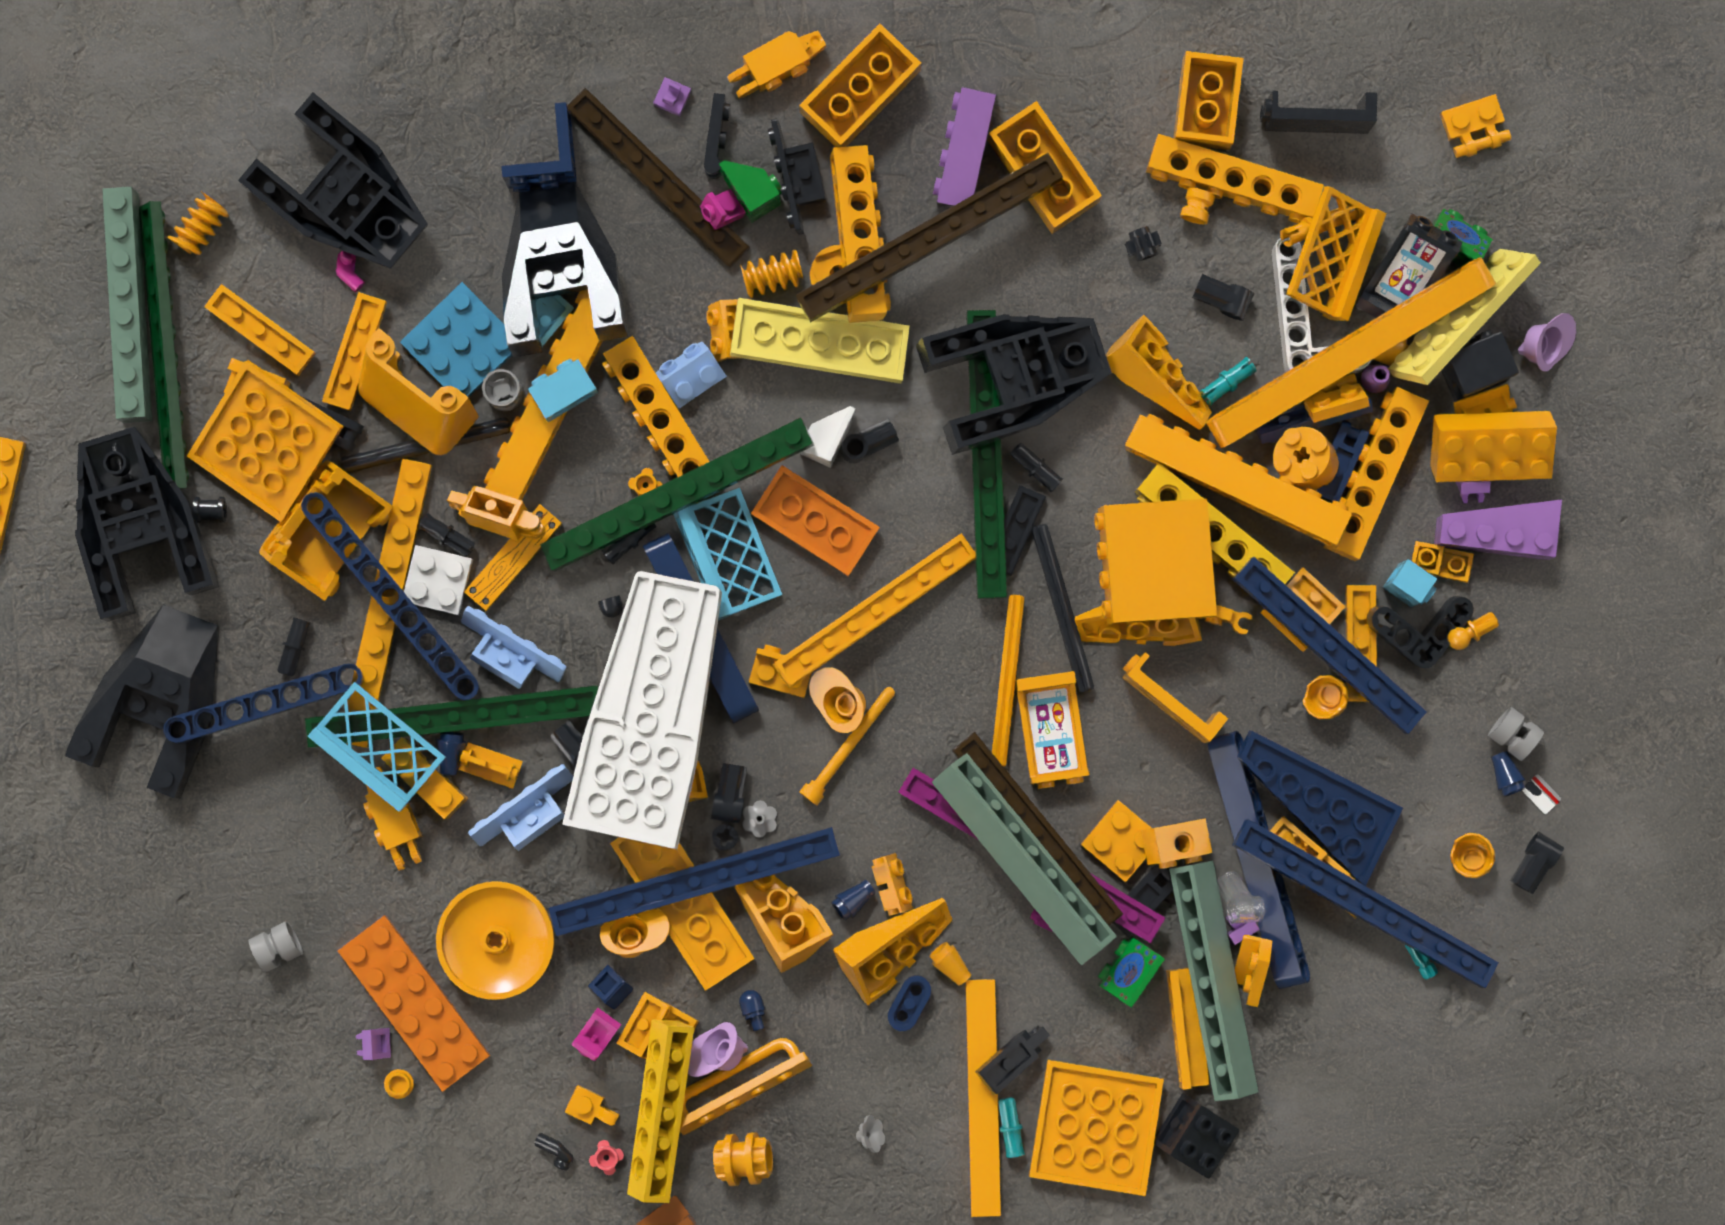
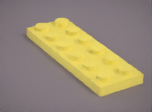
[1388,249,1541,385]
[730,298,910,384]

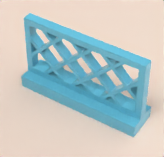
[673,488,782,621]
[308,682,446,812]

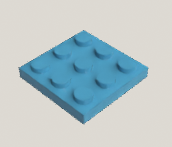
[400,282,512,397]

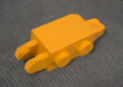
[727,30,826,99]
[447,486,546,541]
[363,767,423,871]

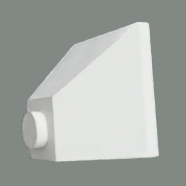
[799,406,855,468]

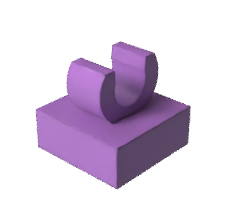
[653,77,692,117]
[1456,481,1491,503]
[1226,911,1260,945]
[356,1028,391,1060]

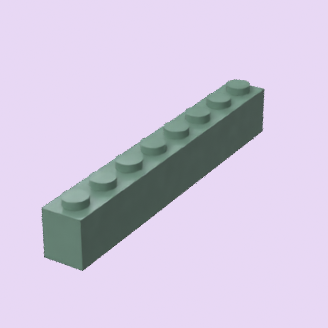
[102,187,152,423]
[932,753,1117,965]
[1169,861,1258,1101]

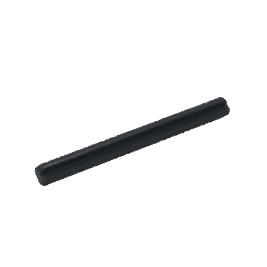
[341,417,511,473]
[1031,524,1094,693]

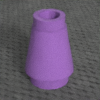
[1361,365,1390,393]

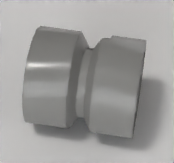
[482,369,524,412]
[1488,706,1544,761]
[249,921,303,973]

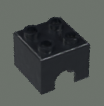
[1441,329,1519,402]

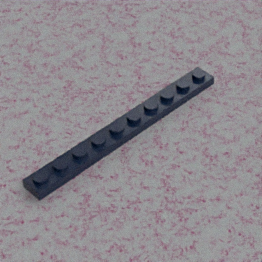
[1232,819,1499,988]
[549,827,840,936]

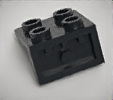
[1154,1093,1239,1179]

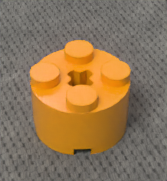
[1273,427,1339,491]

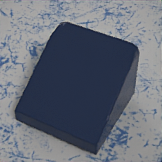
[588,964,633,1009]

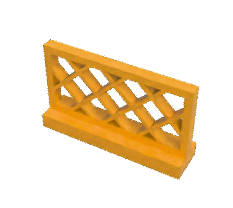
[1286,186,1387,321]

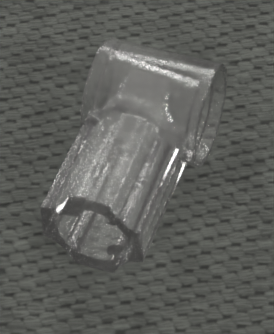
[1217,871,1265,924]

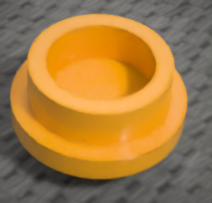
[384,1069,414,1099]

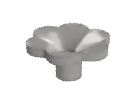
[743,800,777,838]
[856,1115,885,1153]

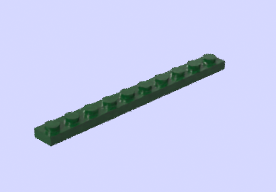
[139,201,189,490]
[966,310,1007,599]
[540,417,814,572]
[305,685,598,748]

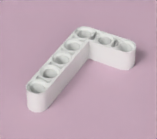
[1272,238,1371,375]

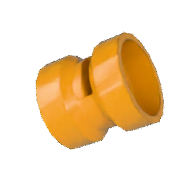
[1180,188,1215,225]

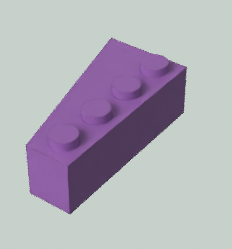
[933,87,996,206]
[1434,500,1562,560]

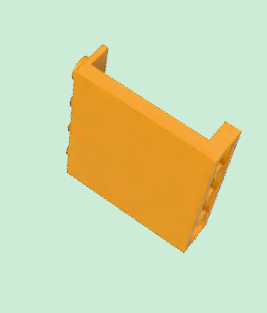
[1094,499,1217,625]

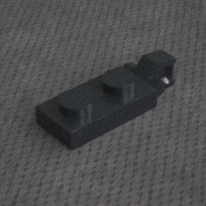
[975,1025,1050,1095]

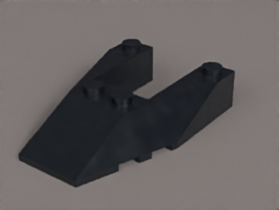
[238,92,428,269]
[502,182,628,358]
[916,314,1112,455]
[75,426,219,622]
[65,604,219,799]

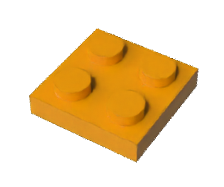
[1080,800,1152,882]

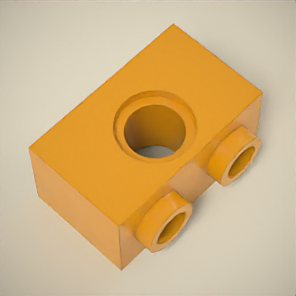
[1141,818,1212,869]

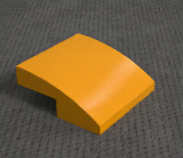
[1260,567,1346,652]
[617,992,699,1059]

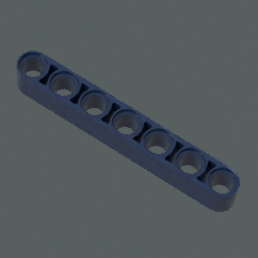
[643,533,759,723]
[163,663,363,743]

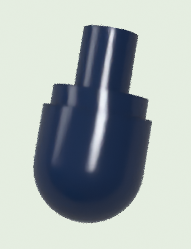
[739,990,765,1032]

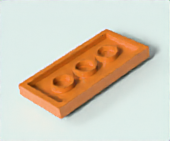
[751,465,880,577]

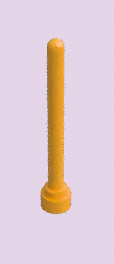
[799,687,895,806]

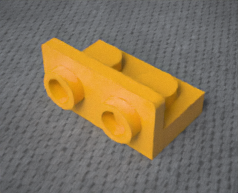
[706,299,751,362]
[748,644,812,698]
[1235,935,1273,1007]

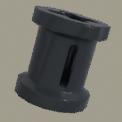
[193,497,227,523]

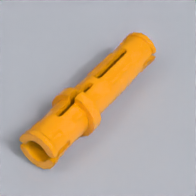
[1280,204,1360,247]

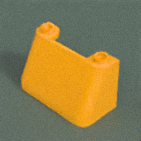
[358,328,479,455]
[259,460,393,601]

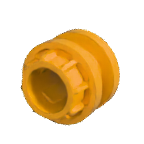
[713,1132,773,1186]

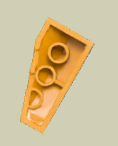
[734,874,833,973]
[833,898,953,1005]

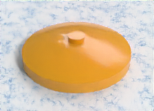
[436,881,555,1000]

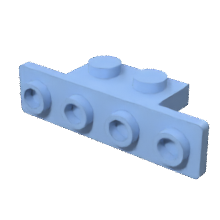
[461,606,566,689]
[468,764,574,851]

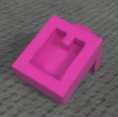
[700,189,746,230]

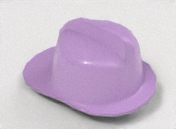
[1518,313,1576,371]
[688,1022,748,1077]

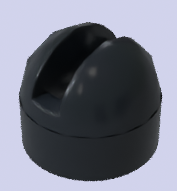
[598,595,623,618]

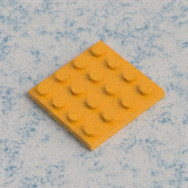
[187,360,344,522]
[1029,1059,1164,1196]

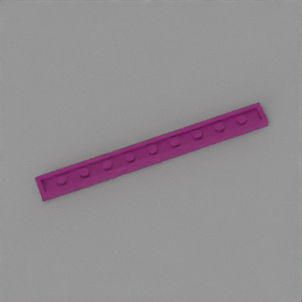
[898,768,1165,943]

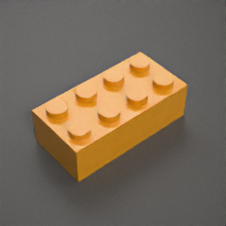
[799,23,921,147]
[987,101,1102,234]
[1430,411,1557,482]

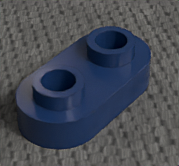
[888,975,931,1031]

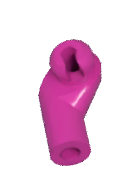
[336,251,365,293]

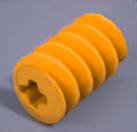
[167,191,229,255]
[740,250,803,298]

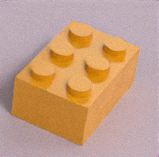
[1173,51,1244,150]

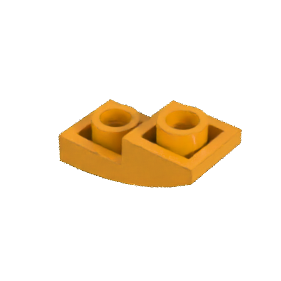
[1412,541,1475,583]

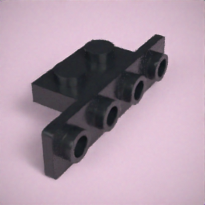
[768,118,826,235]

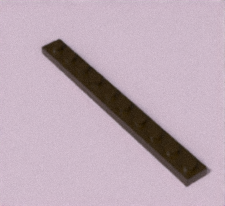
[795,153,1063,322]

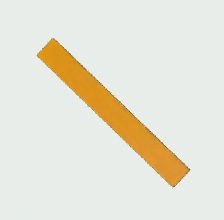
[773,533,975,688]
[965,979,1001,1217]

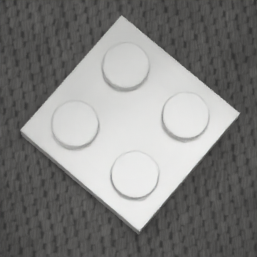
[404,545,473,616]

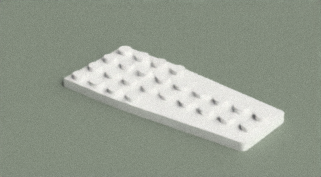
[562,571,722,850]

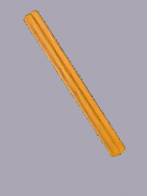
[992,594,1025,767]

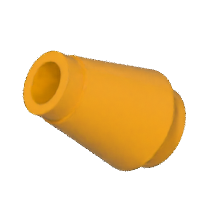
[929,942,972,986]

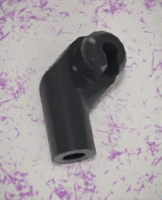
[535,1133,573,1171]

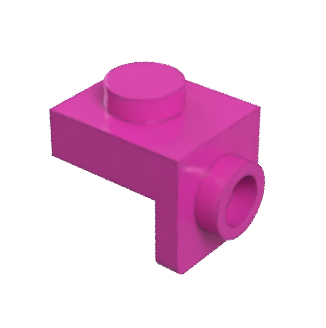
[572,1008,621,1061]

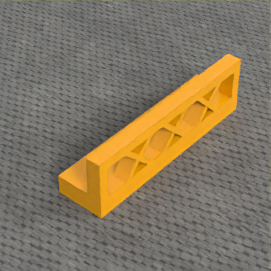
[1166,968,1209,1090]

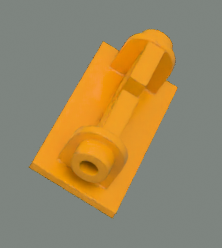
[1453,384,1517,414]
[458,742,523,789]
[871,853,913,916]

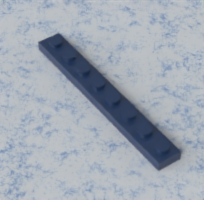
[1232,557,1427,734]

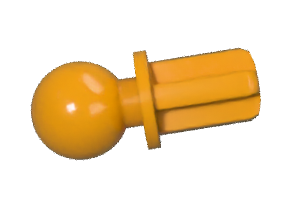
[1447,612,1499,650]

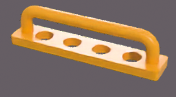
[680,1038,812,1135]

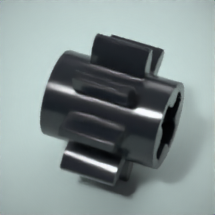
[1125,226,1162,261]

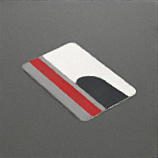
[1522,774,1561,814]

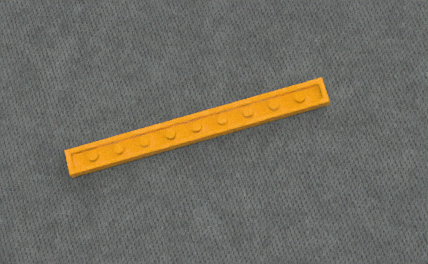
[346,459,432,748]

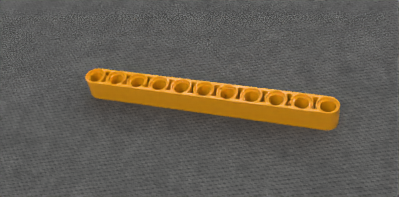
[1206,257,1496,448]

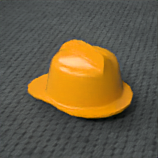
[809,667,866,733]
[600,909,670,958]

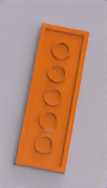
[338,915,491,1092]

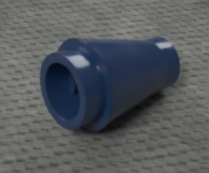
[437,732,466,775]
[1491,751,1526,797]
[831,880,876,921]

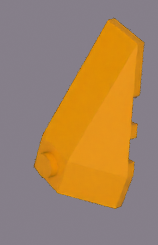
[1106,315,1212,430]
[1075,605,1202,646]

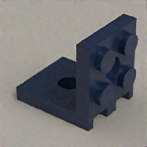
[501,102,577,192]

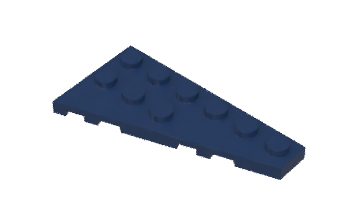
[1237,730,1403,886]

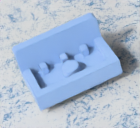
[655,342,727,408]

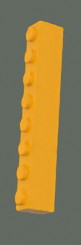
[484,289,603,501]
[1125,414,1352,549]

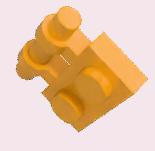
[1440,94,1511,158]
[1304,373,1370,423]

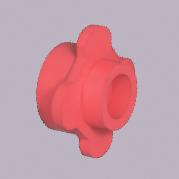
[589,1140,624,1175]

